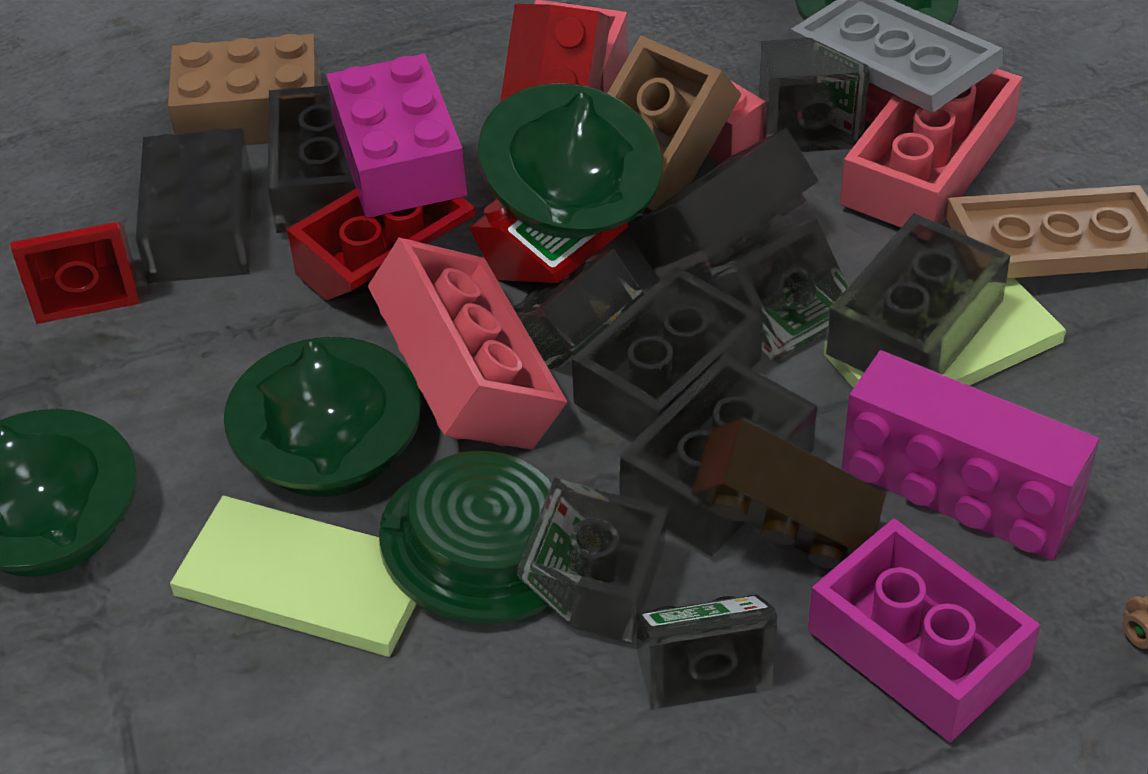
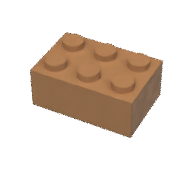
[168,34,322,151]
[608,35,742,224]

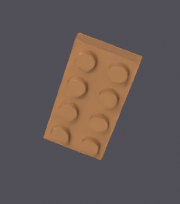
[944,185,1148,281]

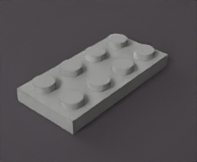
[790,0,1003,113]

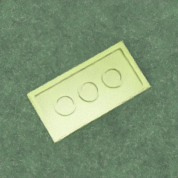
[823,276,1066,388]
[170,495,417,657]

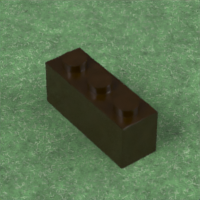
[691,418,886,569]

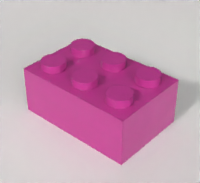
[326,53,467,218]
[808,518,1041,743]

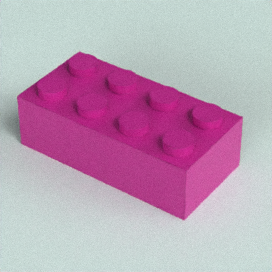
[841,350,1100,561]

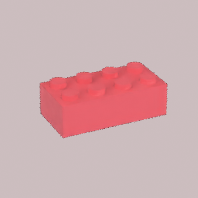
[840,69,1023,239]
[368,238,567,450]

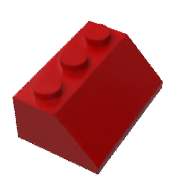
[500,4,611,102]
[287,189,476,300]

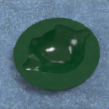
[478,83,662,238]
[224,337,421,497]
[0,409,137,577]
[379,451,571,624]

